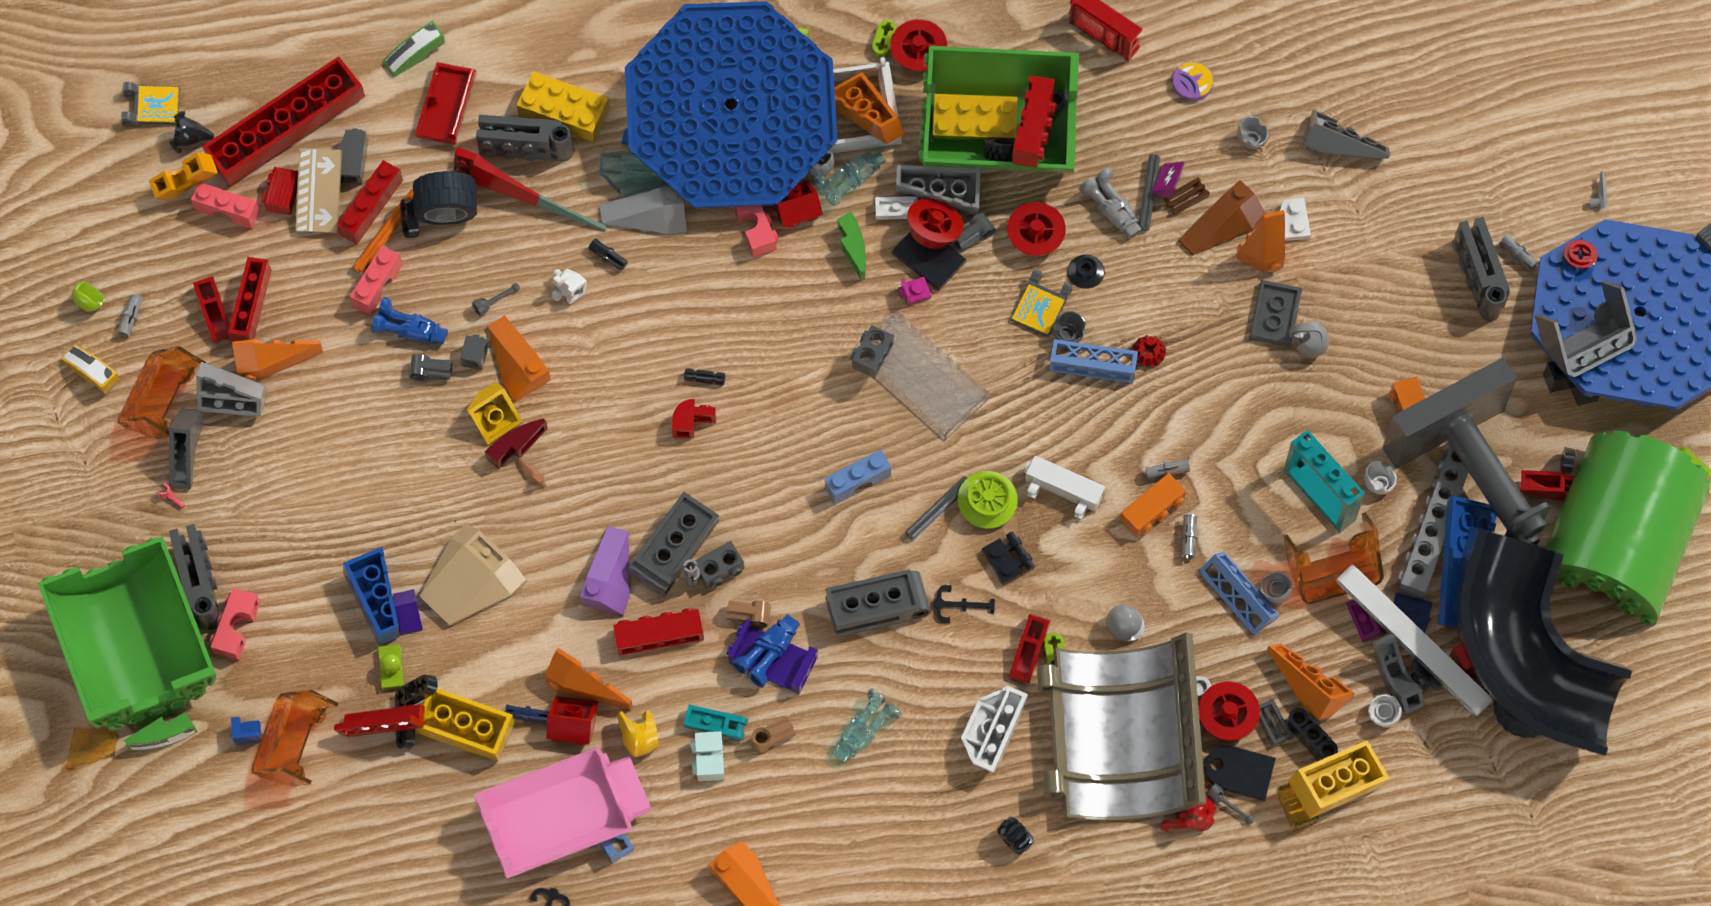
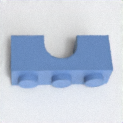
[824,450,891,505]

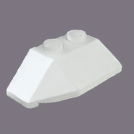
[961,686,1028,773]

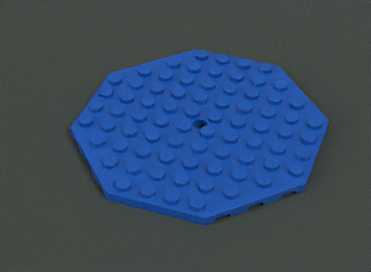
[625,1,837,209]
[1530,219,1711,411]

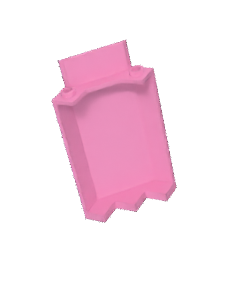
[473,747,652,878]

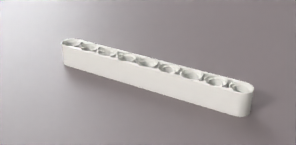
[1336,565,1492,717]

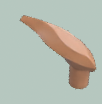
[517,457,546,486]

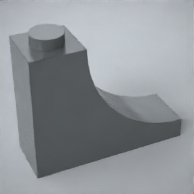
[336,128,368,185]
[169,408,202,489]

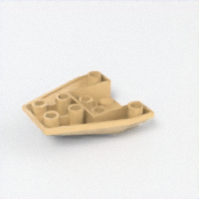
[419,523,527,626]

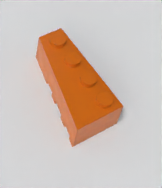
[834,72,905,144]

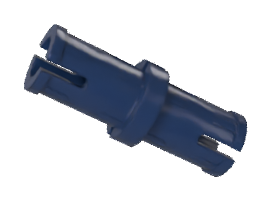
[505,704,549,725]

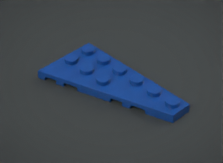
[1438,496,1497,628]

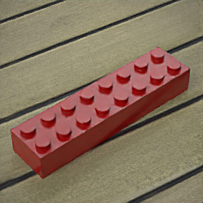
[202,56,365,186]

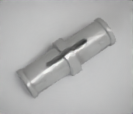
[1499,234,1539,272]
[116,294,143,338]
[1145,459,1190,480]
[1181,514,1198,559]
[683,559,700,587]

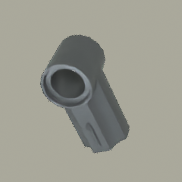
[954,213,996,251]
[409,354,453,381]

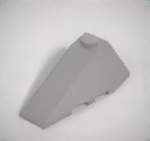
[600,186,687,236]

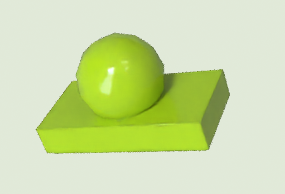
[379,644,404,690]

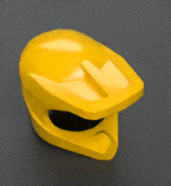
[617,710,659,757]

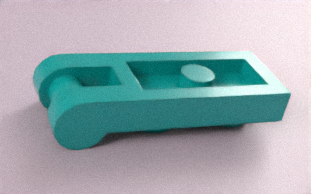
[683,704,748,741]

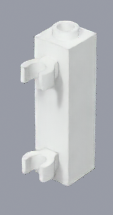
[1024,456,1105,520]

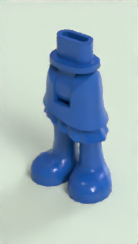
[371,297,448,345]
[731,614,800,688]

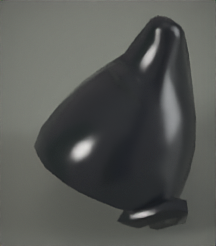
[170,111,214,154]

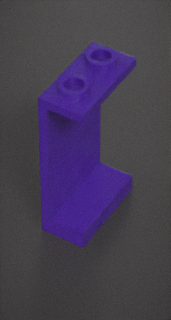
[726,619,818,694]

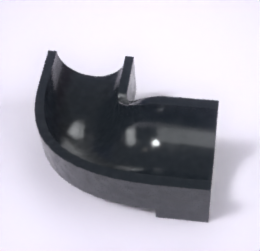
[1455,526,1632,756]

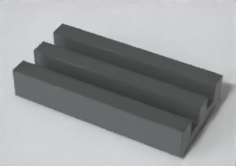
[1259,699,1293,748]

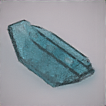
[599,151,668,195]

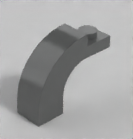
[1373,634,1425,714]

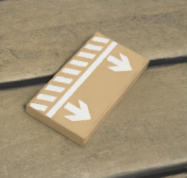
[296,148,342,233]

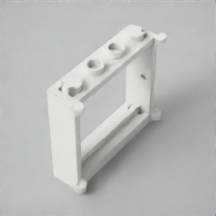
[829,57,902,154]

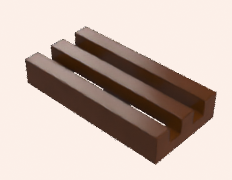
[1163,177,1210,216]

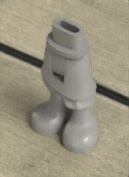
[1079,167,1142,239]

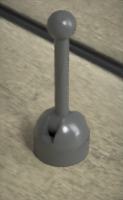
[472,283,520,316]
[1206,783,1254,824]

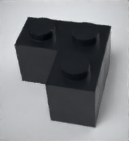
[1543,361,1599,406]

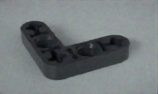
[395,674,438,750]

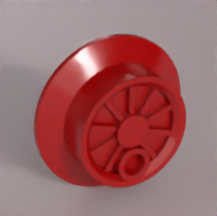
[890,19,948,71]
[907,199,964,249]
[1007,202,1066,256]
[1199,681,1260,741]

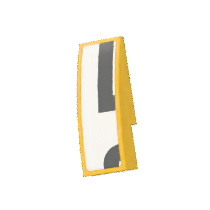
[61,344,120,394]

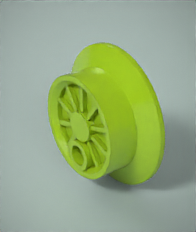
[958,471,1018,529]

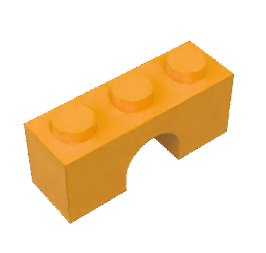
[149,152,218,201]

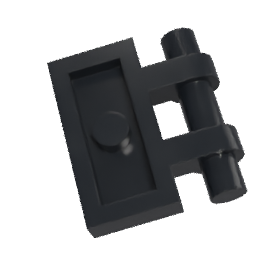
[982,531,1035,586]

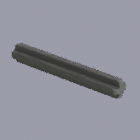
[1139,154,1160,231]
[906,476,967,540]

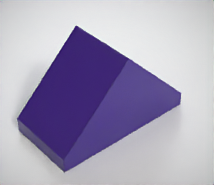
[393,589,423,635]

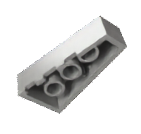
[896,165,981,215]

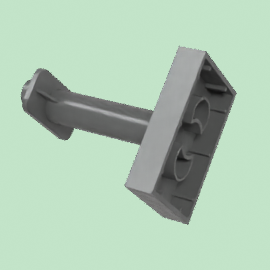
[1382,358,1550,545]

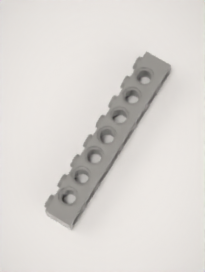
[1397,440,1468,599]

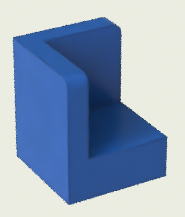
[231,717,262,745]

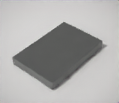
[1249,280,1302,348]

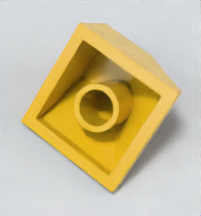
[467,381,523,445]

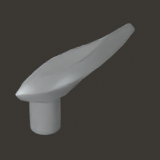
[1588,171,1607,209]

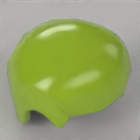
[72,281,105,312]

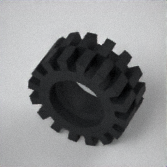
[983,138,1015,162]

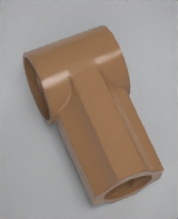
[726,600,771,628]
[752,718,795,753]

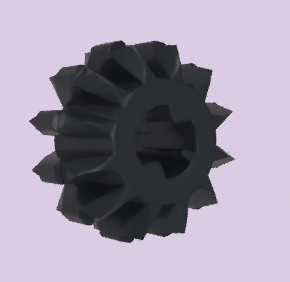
[997,816,1034,855]

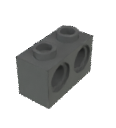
[850,325,894,379]
[695,541,745,589]

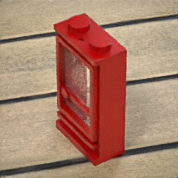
[1069,0,1143,62]

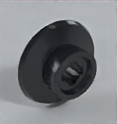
[1067,254,1105,289]
[1410,660,1442,691]

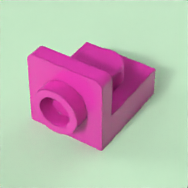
[898,277,931,306]

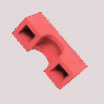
[191,182,261,229]
[733,206,779,258]
[350,246,403,315]
[210,588,260,661]

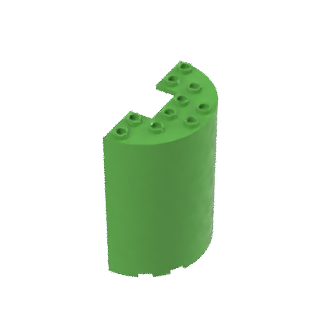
[919,46,1079,174]
[1545,431,1711,625]
[37,536,216,730]

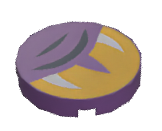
[1173,62,1214,101]

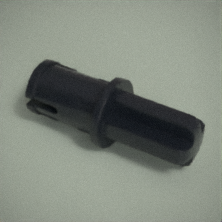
[588,238,628,270]

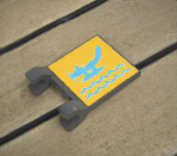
[121,82,180,126]
[1010,268,1073,337]

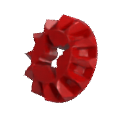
[1563,240,1598,270]
[1132,335,1166,367]

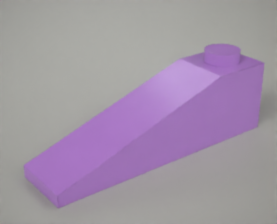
[580,526,630,616]

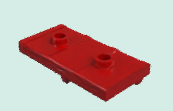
[415,62,477,145]

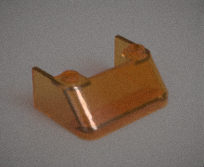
[118,346,206,439]
[1284,512,1384,604]
[251,689,339,786]

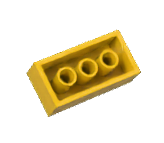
[516,71,610,143]
[933,94,1018,141]
[416,688,515,762]
[1288,740,1390,818]

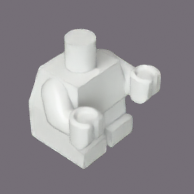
[551,269,587,304]

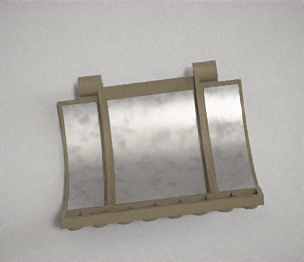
[1037,632,1206,821]

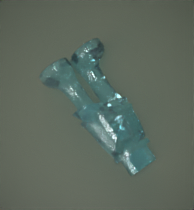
[813,149,886,206]
[832,688,902,763]

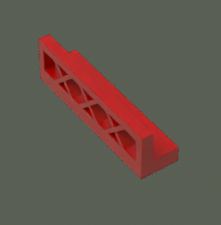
[334,704,425,738]

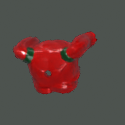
[1160,788,1217,832]

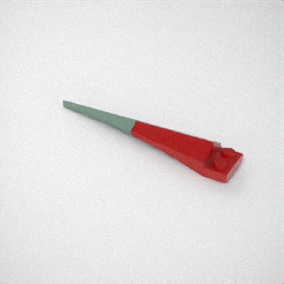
[454,147,607,231]

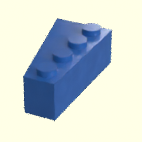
[343,546,399,646]

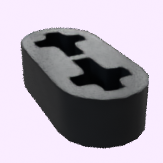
[400,198,419,238]
[1560,447,1576,473]

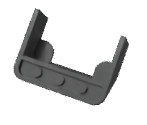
[1535,281,1637,377]

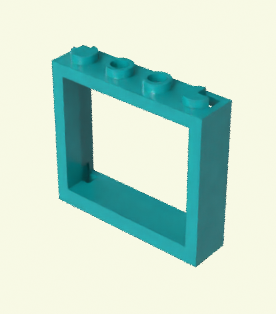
[1284,429,1365,533]

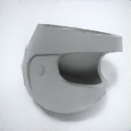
[1289,321,1329,358]
[1106,604,1145,642]

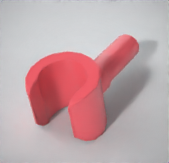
[157,483,185,509]

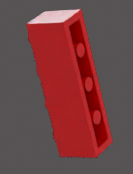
[337,160,403,244]
[228,257,272,342]
[613,608,704,656]

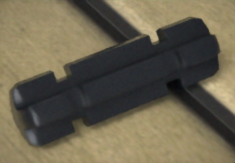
[684,368,726,385]

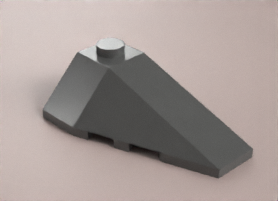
[1303,110,1390,159]

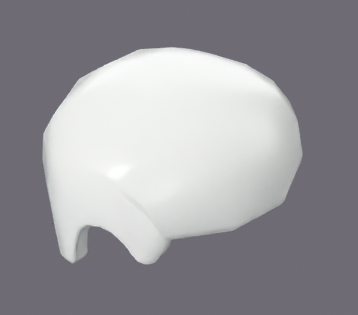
[1364,461,1397,495]
[1368,694,1402,728]

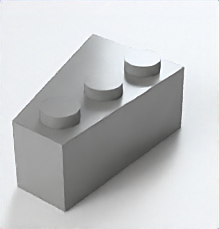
[196,362,265,417]

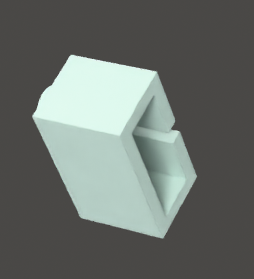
[691,731,724,782]

